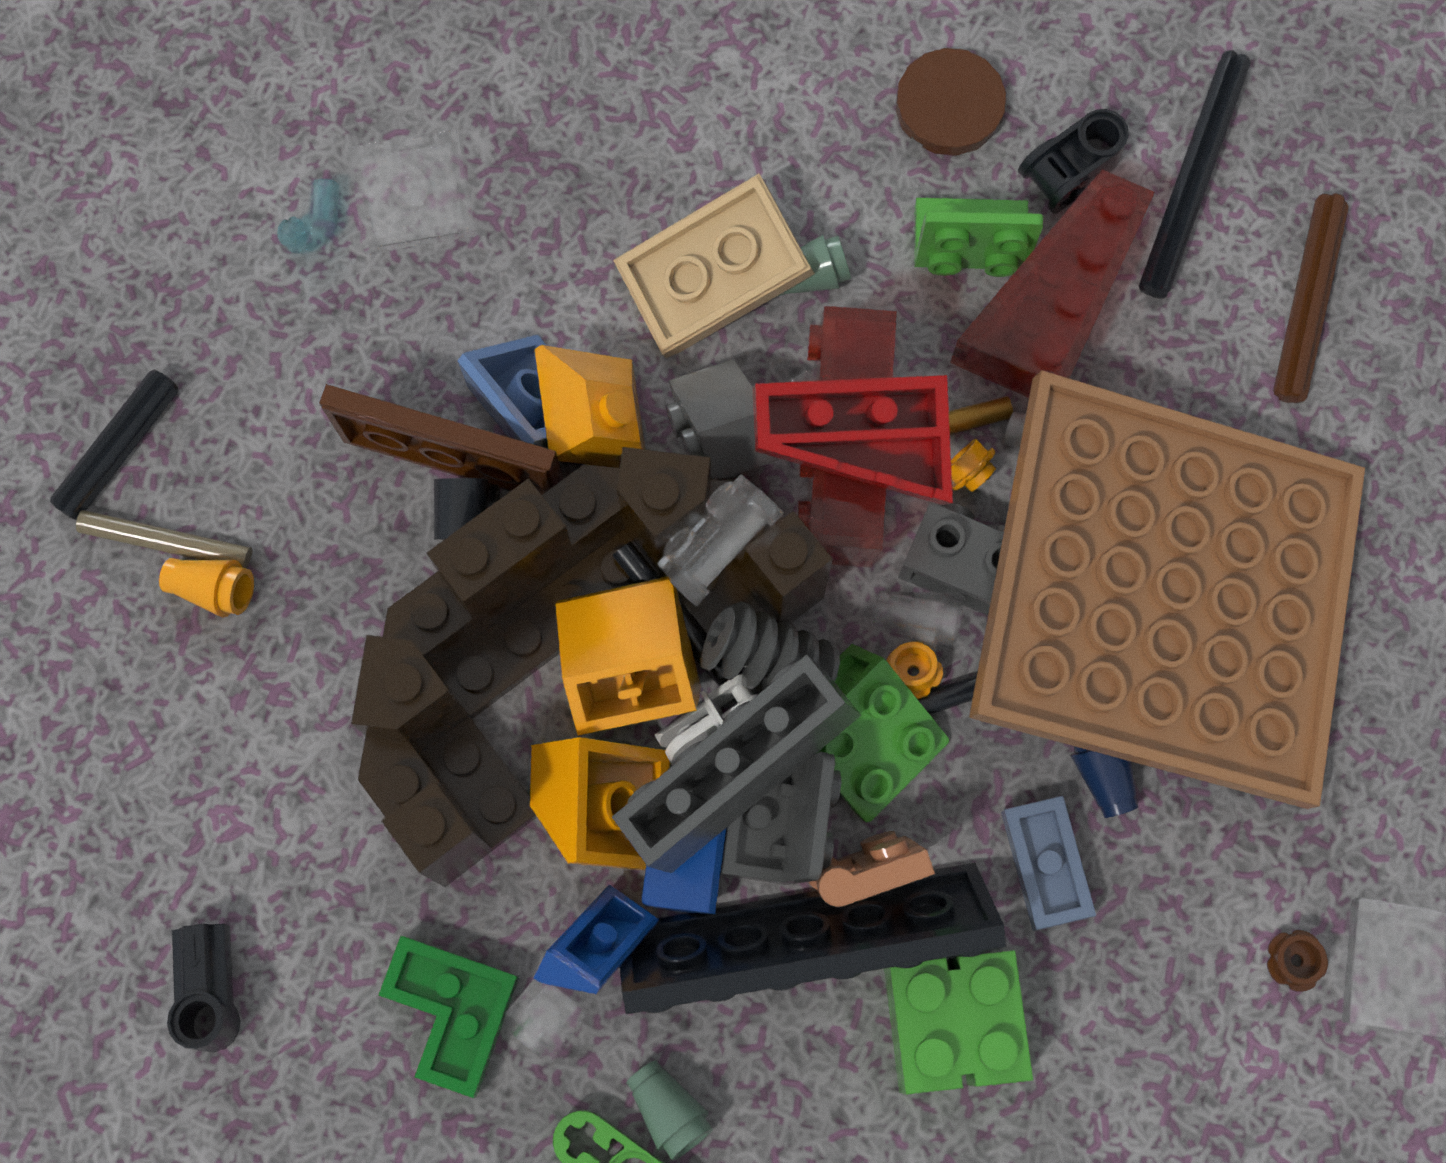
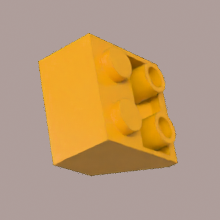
[555,576,701,735]

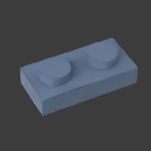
[1001,796,1096,931]

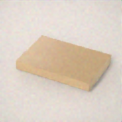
[613,174,815,358]

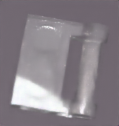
[657,474,785,607]

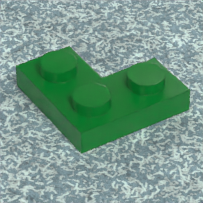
[378,936,519,1098]

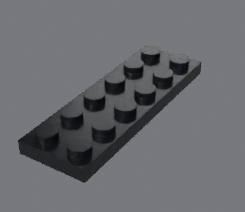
[620,863,1006,1014]

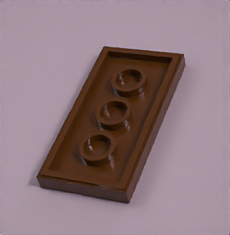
[319,384,564,495]

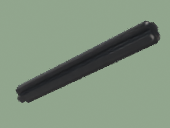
[1139,50,1251,299]

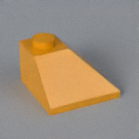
[534,345,646,468]
[530,737,670,870]

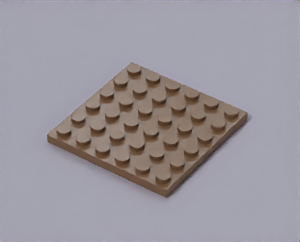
[969,370,1365,809]

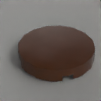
[895,48,1006,156]

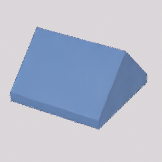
[458,335,548,449]

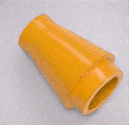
[159,558,254,618]

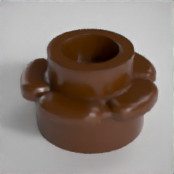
[1267,930,1328,992]

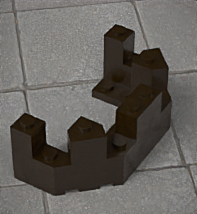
[351,447,833,887]

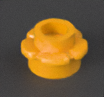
[951,439,996,492]
[886,642,943,699]

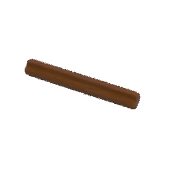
[1273,193,1349,403]

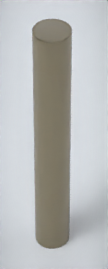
[76,510,253,569]

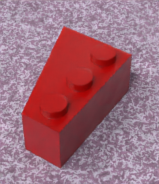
[753,375,953,505]

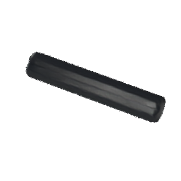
[50,370,178,520]

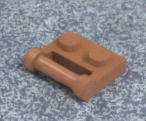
[808,831,935,907]

